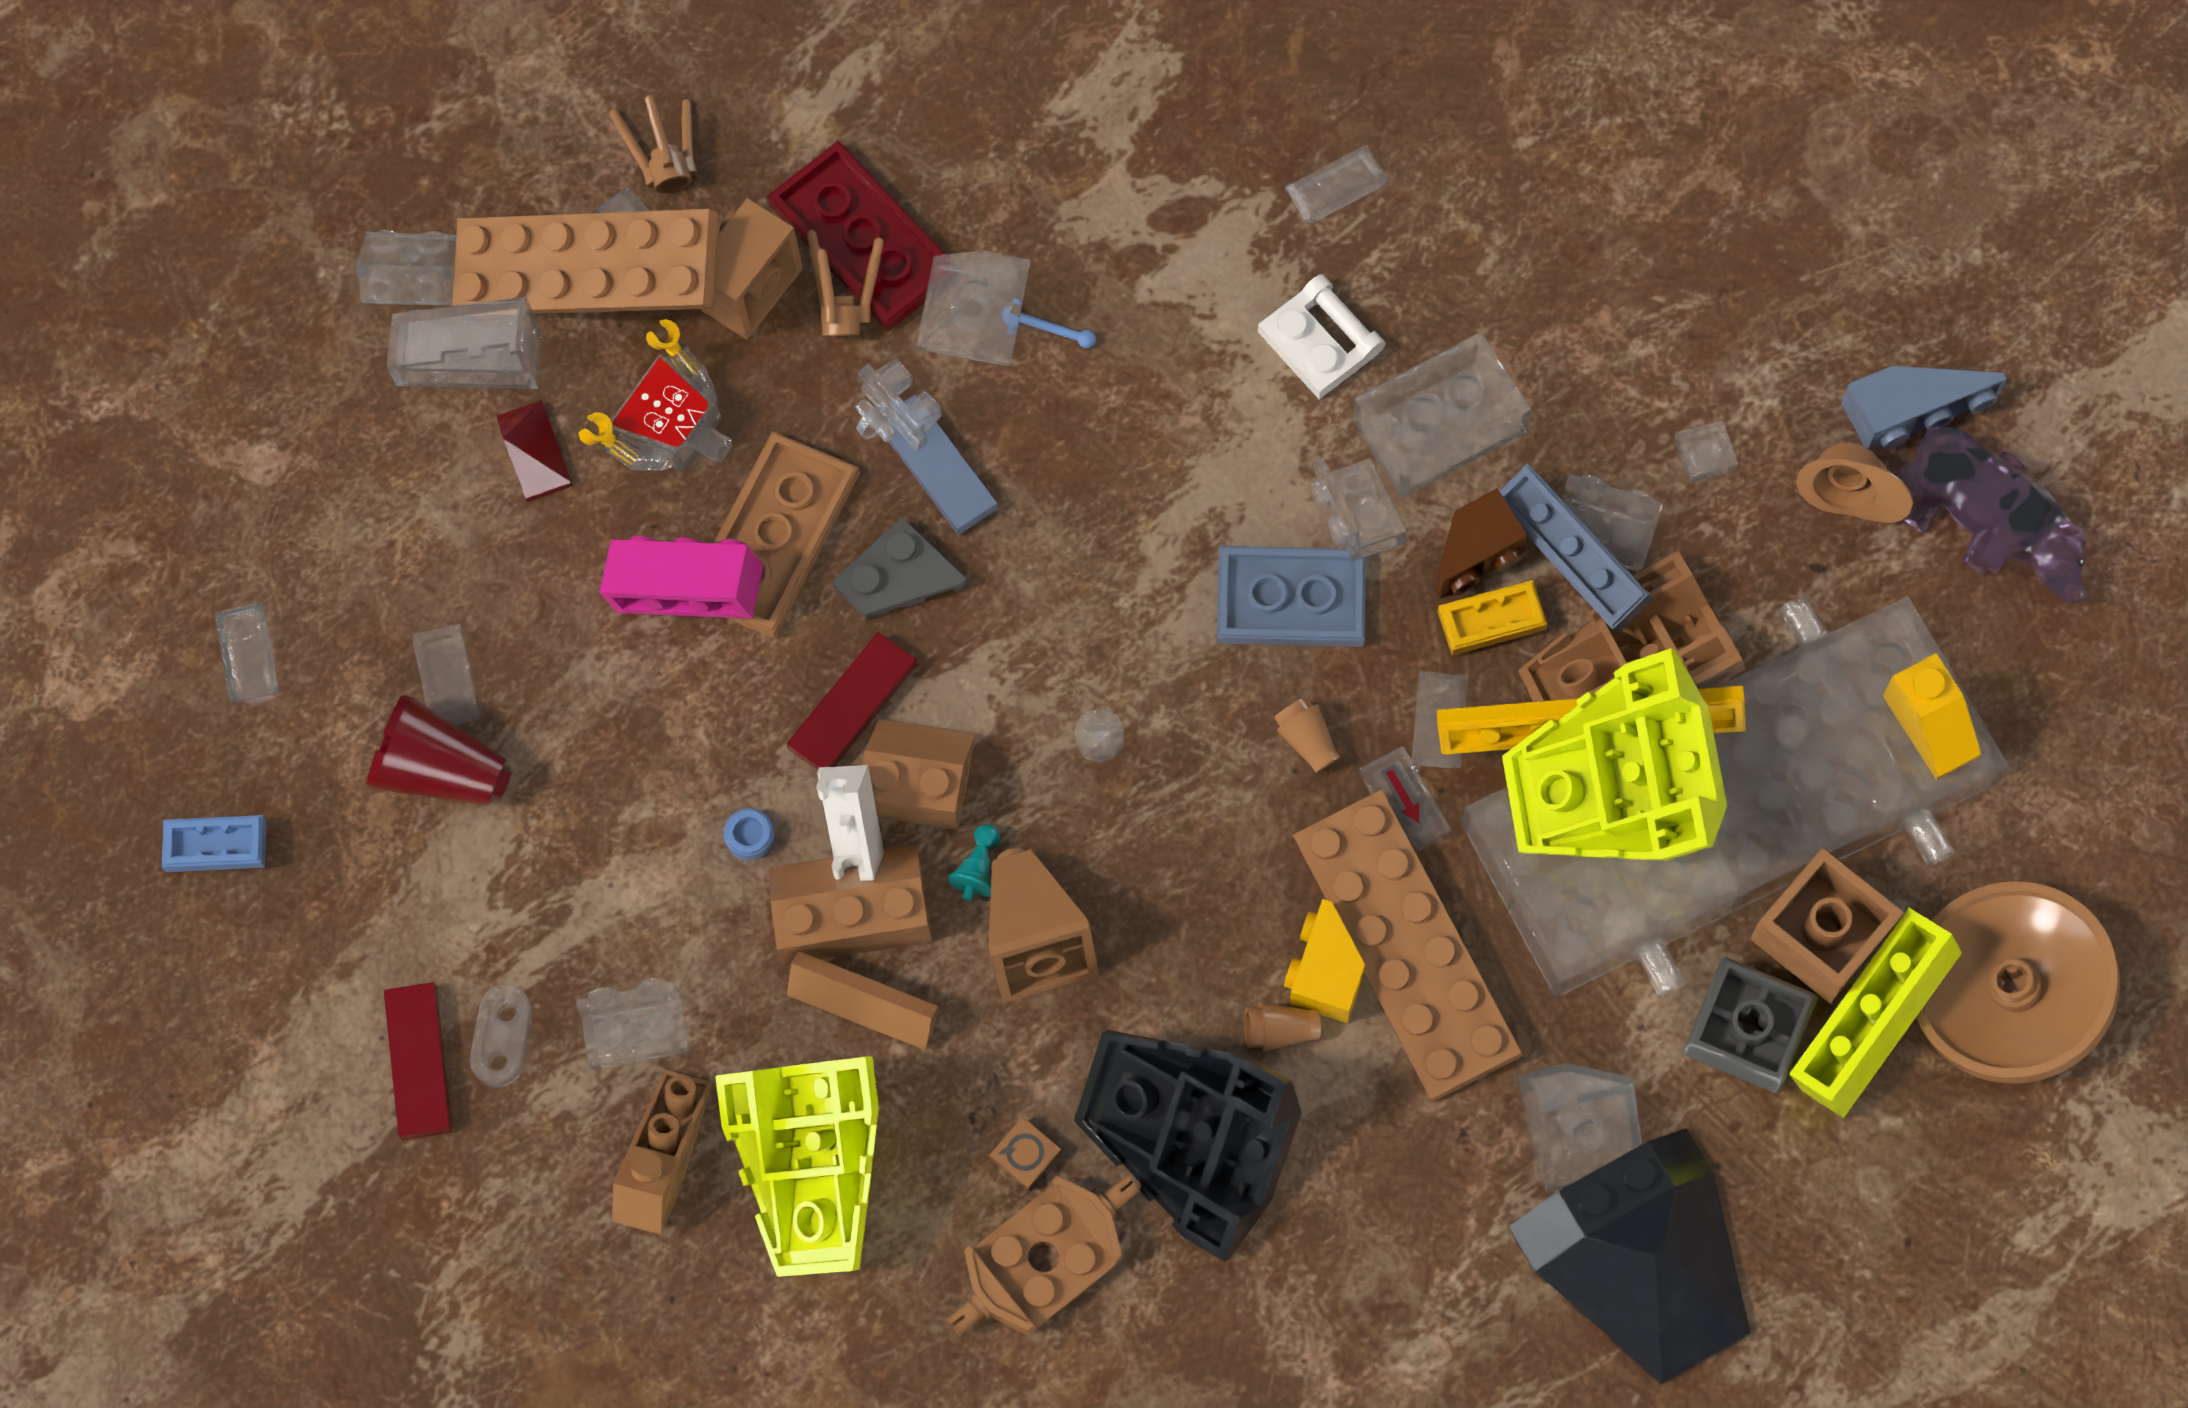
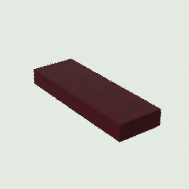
[786,632,918,771]
[384,982,452,1140]

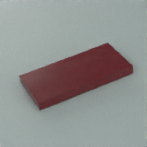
[766,140,960,332]

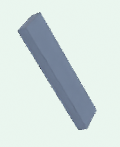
[1499,463,1654,633]

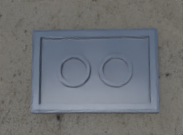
[1217,546,1366,647]

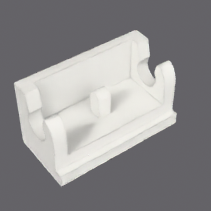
[817,765,884,881]

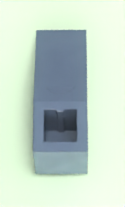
[1841,366,2006,450]

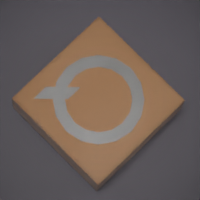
[989,1117,1062,1191]

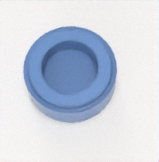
[724,808,775,861]

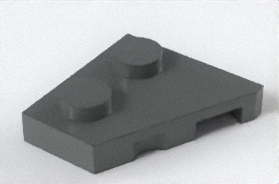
[832,518,968,621]

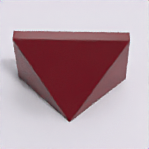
[497,400,573,502]

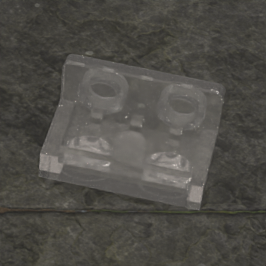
[356,230,457,305]

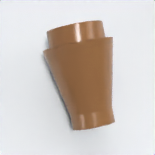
[1274,696,1340,773]
[1244,1002,1321,1053]

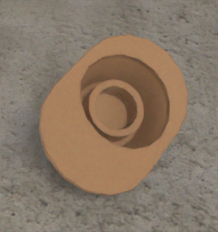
[1796,442,1913,523]

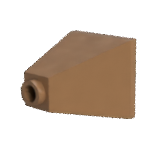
[989,848,1099,1004]

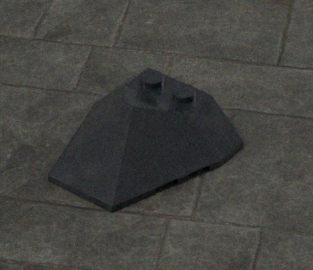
[1074,1030,1302,1262]
[1508,1128,1751,1384]

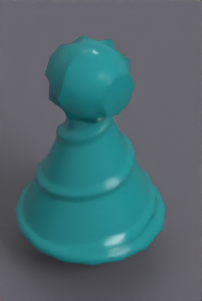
[947,824,1000,901]

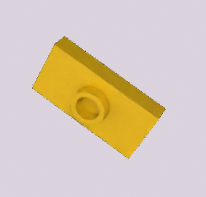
[1437,580,1548,656]

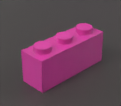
[599,536,764,619]

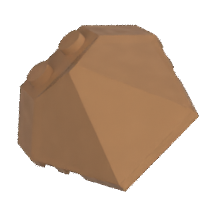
[1518,551,1746,702]

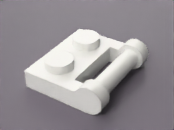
[1258,274,1386,400]

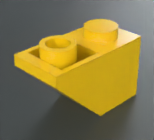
[1284,899,1365,1024]

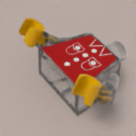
[579,319,732,471]

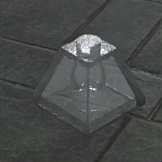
[916,250,1031,367]
[1518,1063,1643,1192]

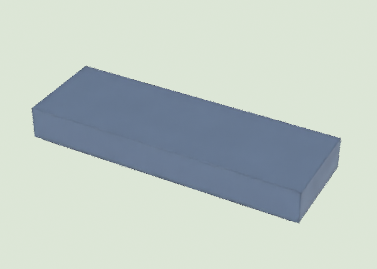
[876,394,998,535]

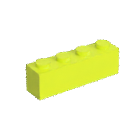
[1789,908,1962,1118]

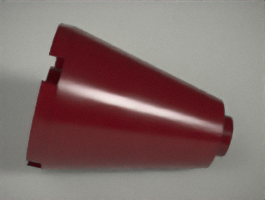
[366,694,512,806]

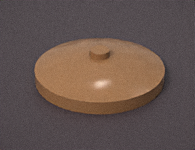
[1916,881,2120,1084]

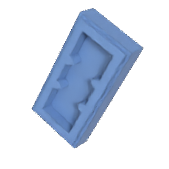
[162,815,266,872]

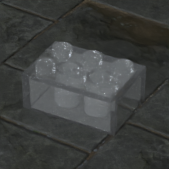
[1353,332,1531,499]

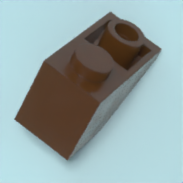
[1435,488,1528,598]

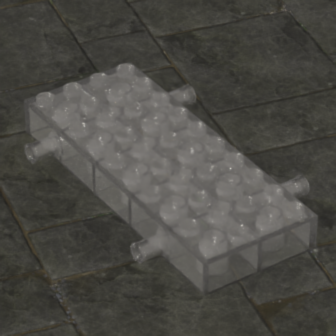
[1461,595,2009,998]

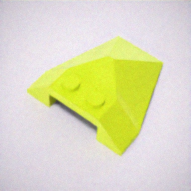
[1502,648,1727,861]
[716,1056,879,1277]

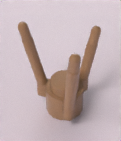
[609,95,697,193]
[807,230,884,336]

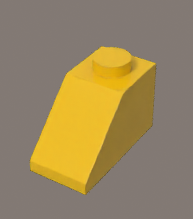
[1883,653,1981,780]

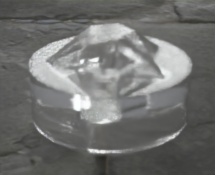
[1074,709,1124,762]

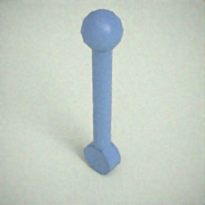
[1002,304,1096,349]

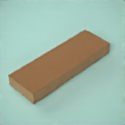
[787,951,938,1050]

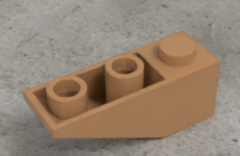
[612,1069,713,1235]

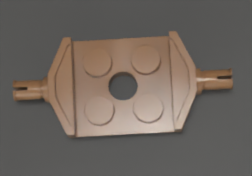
[946,1175,1140,1337]

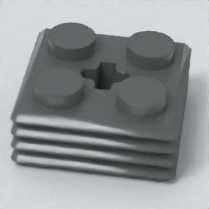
[1683,957,1818,1093]

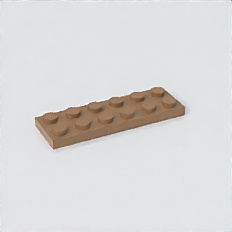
[452,209,718,316]
[1293,789,1523,1103]

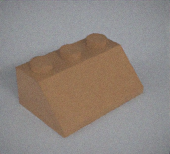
[769,844,932,965]

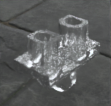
[855,359,942,452]

